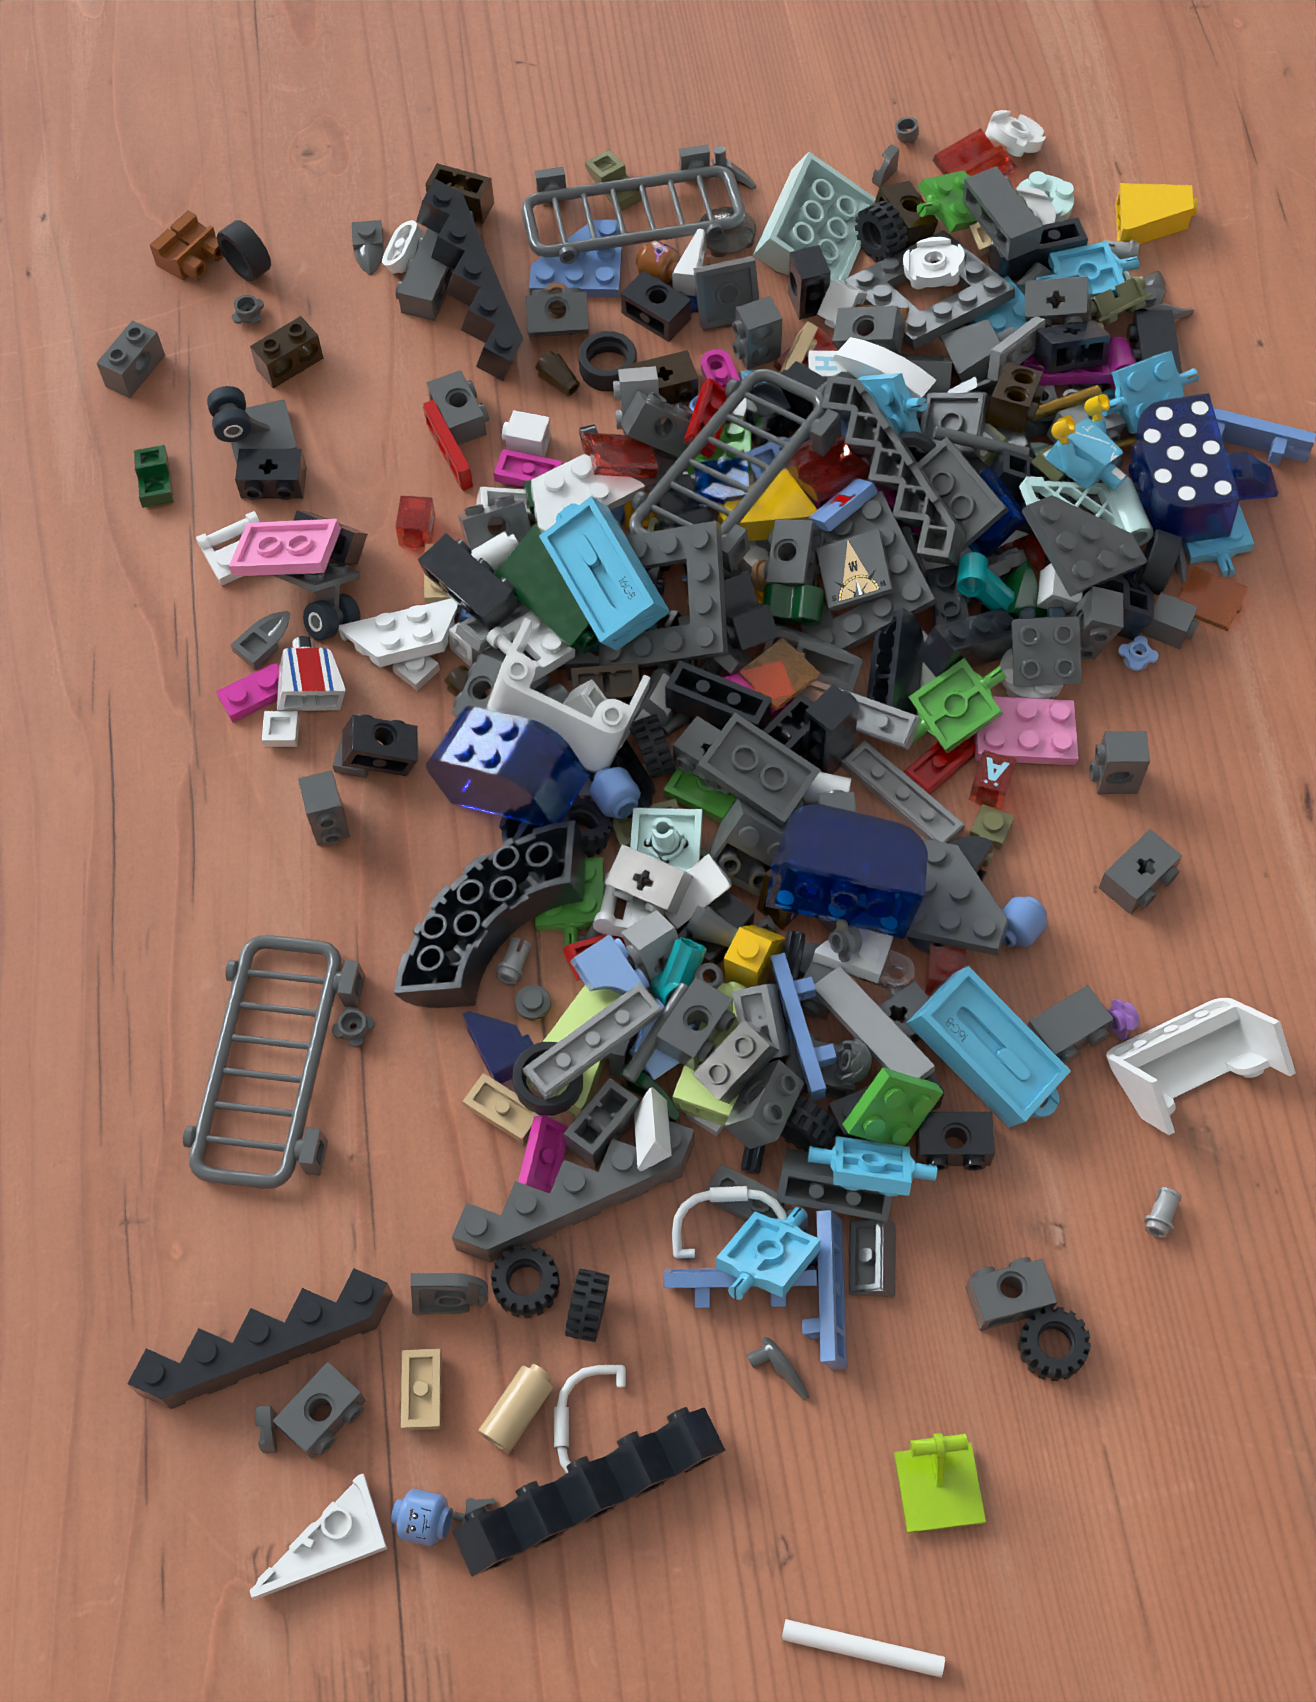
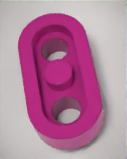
[701,349,741,389]

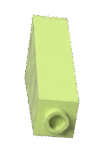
[672,982,746,1126]
[526,985,622,1118]

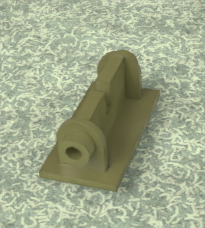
[1092,276,1154,326]

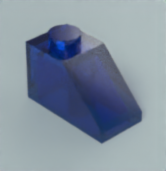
[1207,451,1278,501]
[462,1011,534,1084]

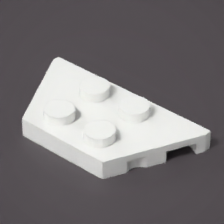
[531,454,645,531]
[338,598,461,667]

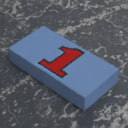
[808,478,878,532]

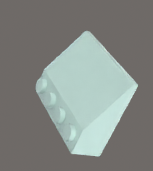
[753,152,876,283]

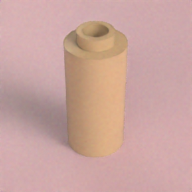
[477,1364,553,1454]

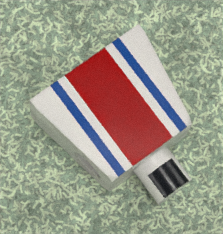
[277,636,345,711]

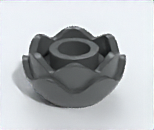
[835,1038,872,1085]

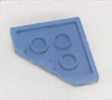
[529,220,622,298]

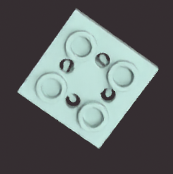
[630,808,703,871]

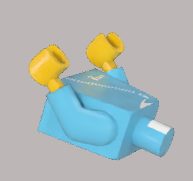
[1045,394,1127,491]

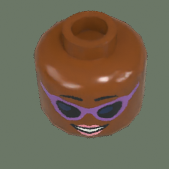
[635,240,680,285]

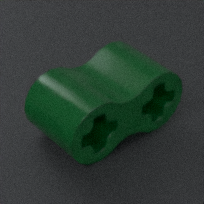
[762,584,825,626]

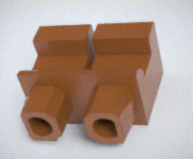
[150,210,224,281]

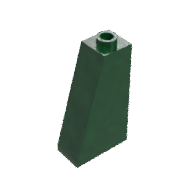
[495,524,599,654]

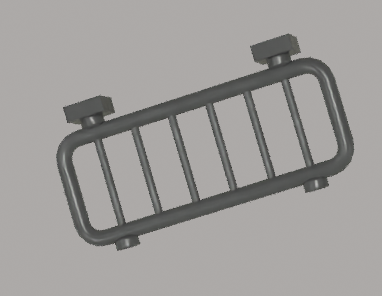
[521,144,745,264]
[629,369,841,572]
[183,935,365,1189]

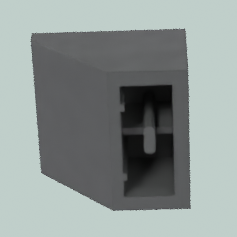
[709,798,802,897]

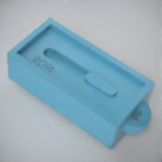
[539,496,670,651]
[907,966,1071,1128]

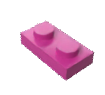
[494,449,563,487]
[216,663,279,723]
[518,1115,569,1193]

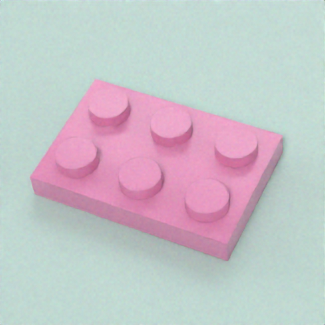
[229,519,341,576]
[974,696,1079,765]

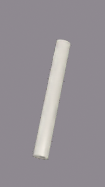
[782,1619,945,1678]

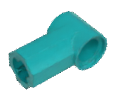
[957,552,1015,611]
[650,937,707,1006]

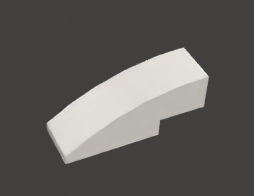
[833,337,936,398]

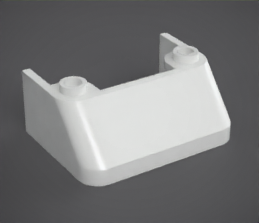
[487,618,650,773]
[1106,998,1296,1135]

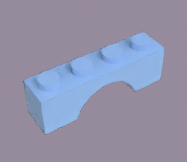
[570,934,680,1080]

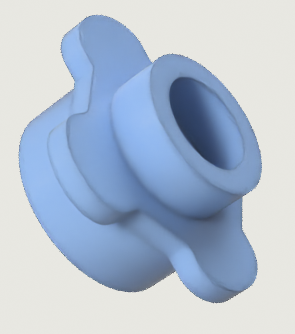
[1118,636,1159,671]

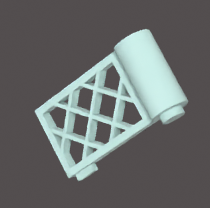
[1019,476,1154,546]

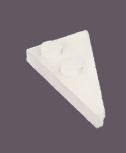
[812,883,908,983]
[250,1474,388,1600]

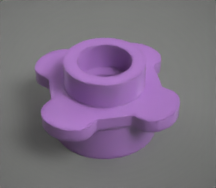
[1107,999,1139,1040]

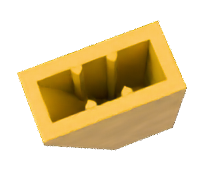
[1115,183,1198,245]
[717,469,817,541]
[724,925,786,988]

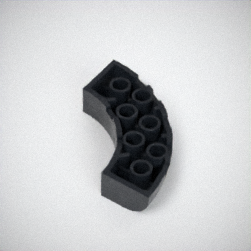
[394,820,585,1008]

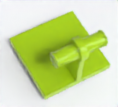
[894,1433,986,1534]

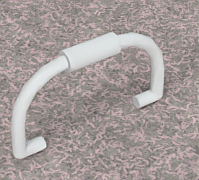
[672,1186,787,1259]
[554,1365,626,1473]

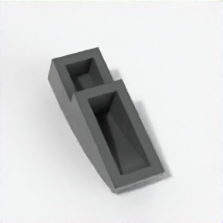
[761,622,863,692]

